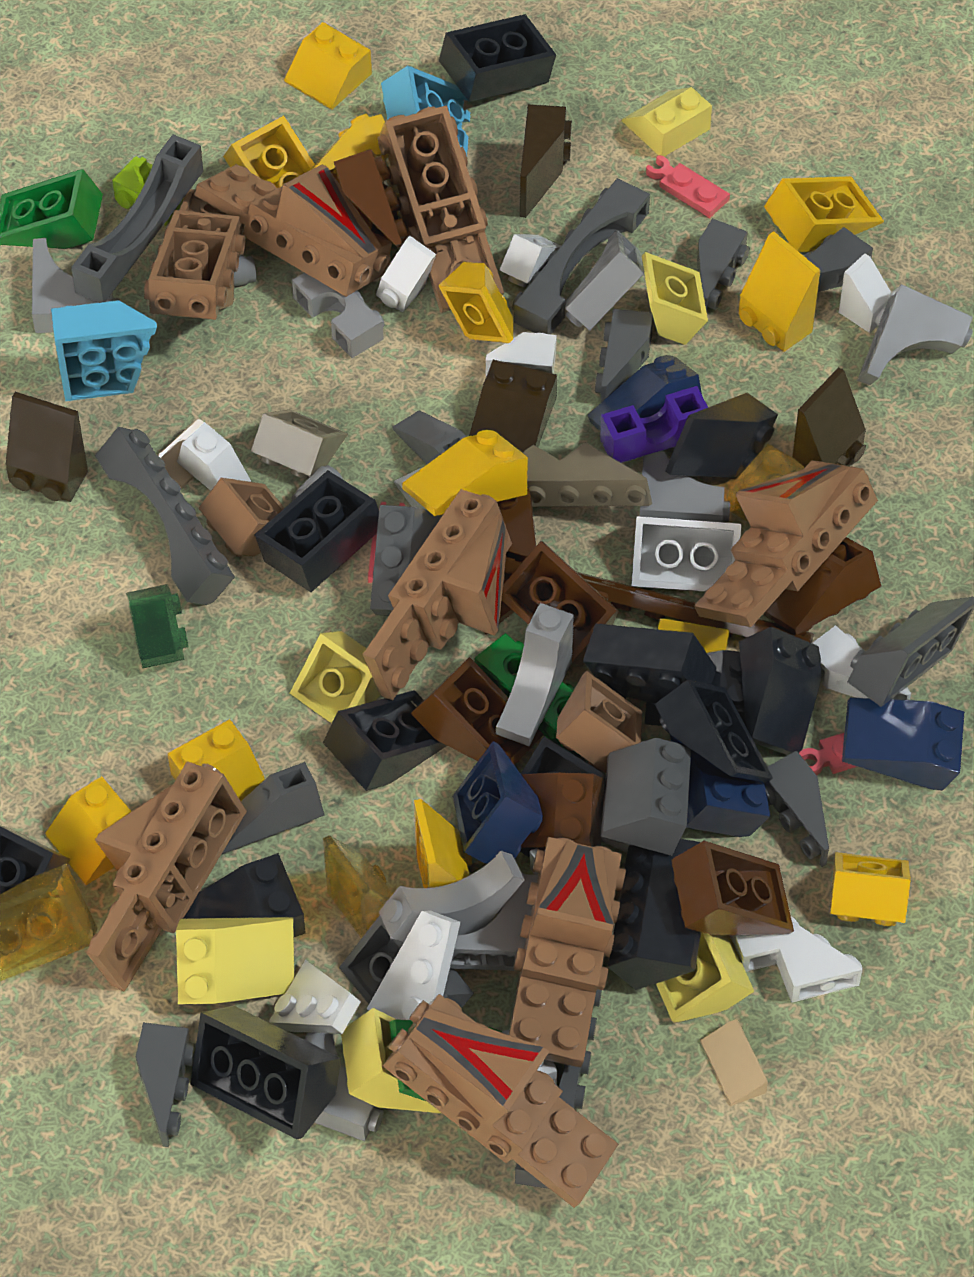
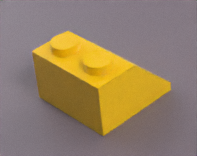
[284,22,372,110]
[438,262,513,343]
[168,719,265,801]
[45,776,132,885]
[830,852,911,926]

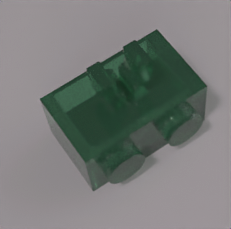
[126,584,189,668]

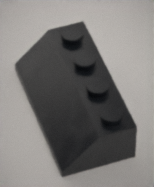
[608,839,701,990]
[190,1006,341,1139]

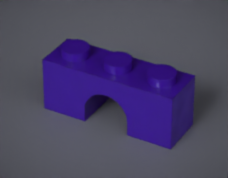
[600,386,708,463]

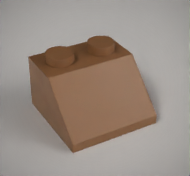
[198,477,284,557]
[556,671,642,773]

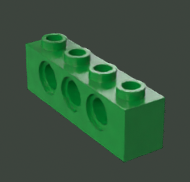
[475,633,581,758]

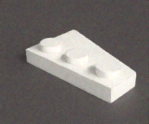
[367,911,461,1020]
[269,960,361,1034]

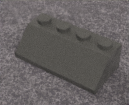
[847,596,974,707]

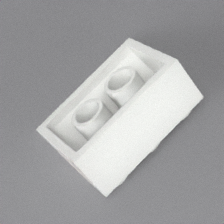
[632,516,741,591]

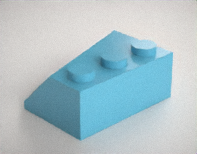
[381,66,471,155]
[51,300,157,401]

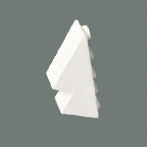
[730,916,862,1003]

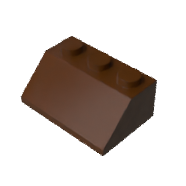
[502,541,619,666]

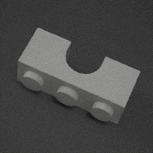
[292,272,385,358]

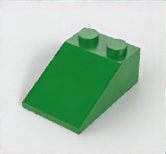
[0,169,103,249]

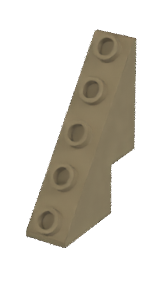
[523,442,652,507]

